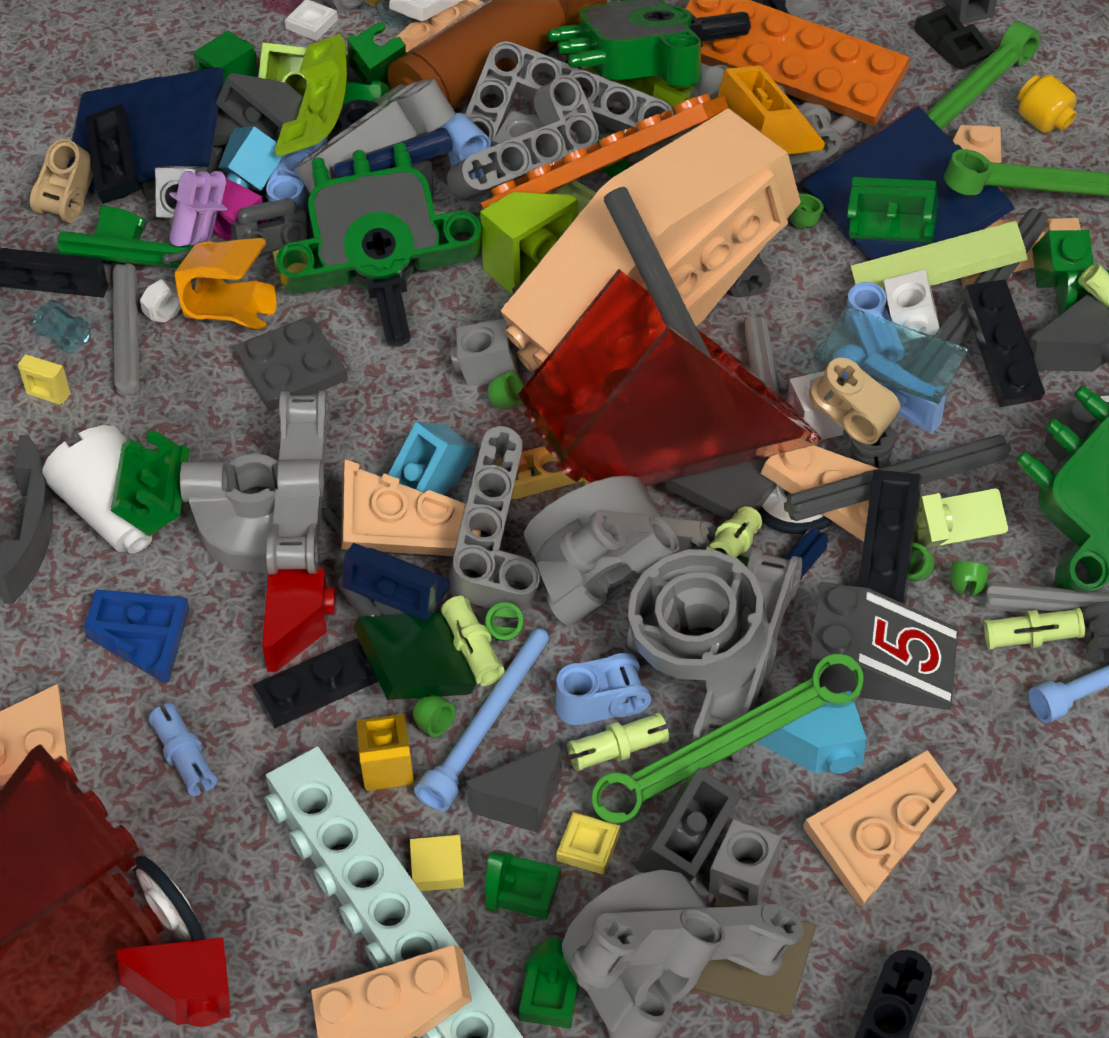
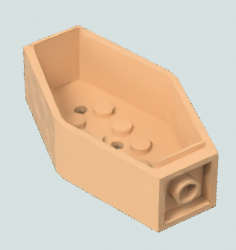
[501,108,801,403]

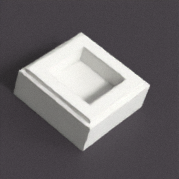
[285,0,338,41]

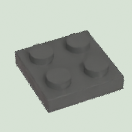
[233,315,348,412]

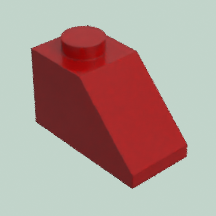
[262,568,336,672]
[117,937,230,1027]

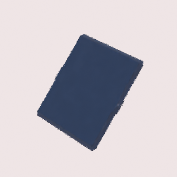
[67,67,224,190]
[800,106,1015,261]

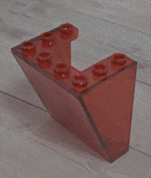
[0,744,164,1038]

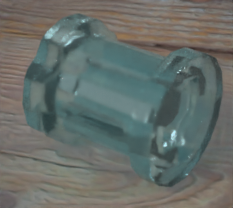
[33,300,90,353]

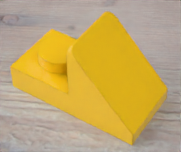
[356,714,414,791]

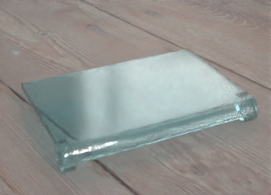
[814,306,969,404]

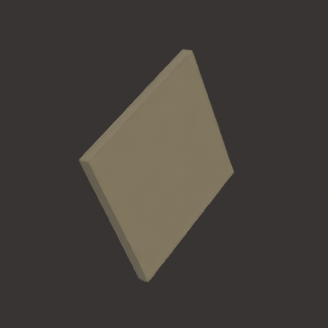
[691,898,816,1017]

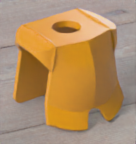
[174,238,276,329]

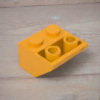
[717,65,825,154]

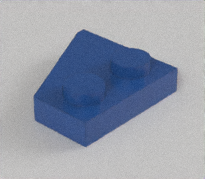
[84,589,190,682]

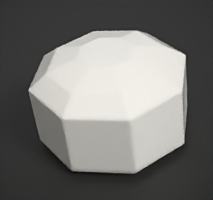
[140,279,181,323]

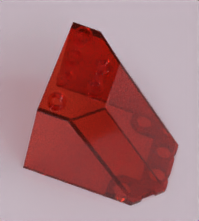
[518,269,822,486]

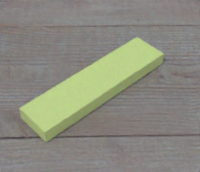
[851,221,1028,297]

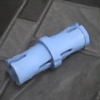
[148,704,217,796]

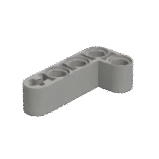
[447,75,599,199]
[294,78,456,193]
[447,426,540,611]

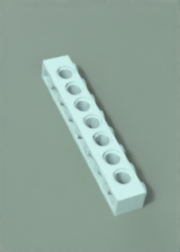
[264,746,523,1038]

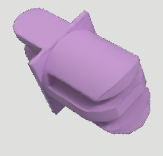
[169,171,227,246]

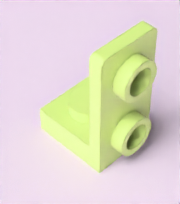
[915,489,1008,548]

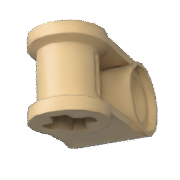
[30,139,94,223]
[809,357,901,444]

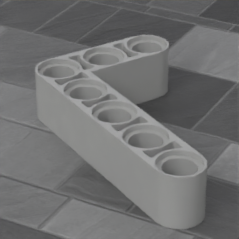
[465,41,674,147]

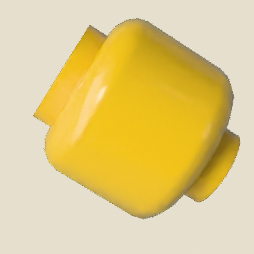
[1017,74,1077,133]

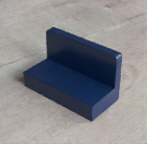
[342,543,450,621]

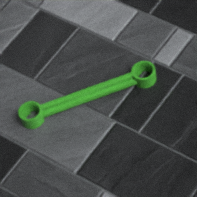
[926,21,1041,130]
[944,149,1109,197]
[592,654,864,825]

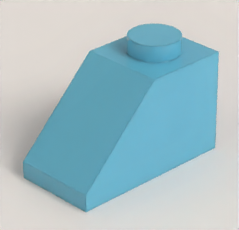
[218,126,284,191]
[388,422,477,495]
[757,691,867,774]

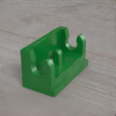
[347,23,406,85]
[848,177,939,243]
[110,430,190,536]

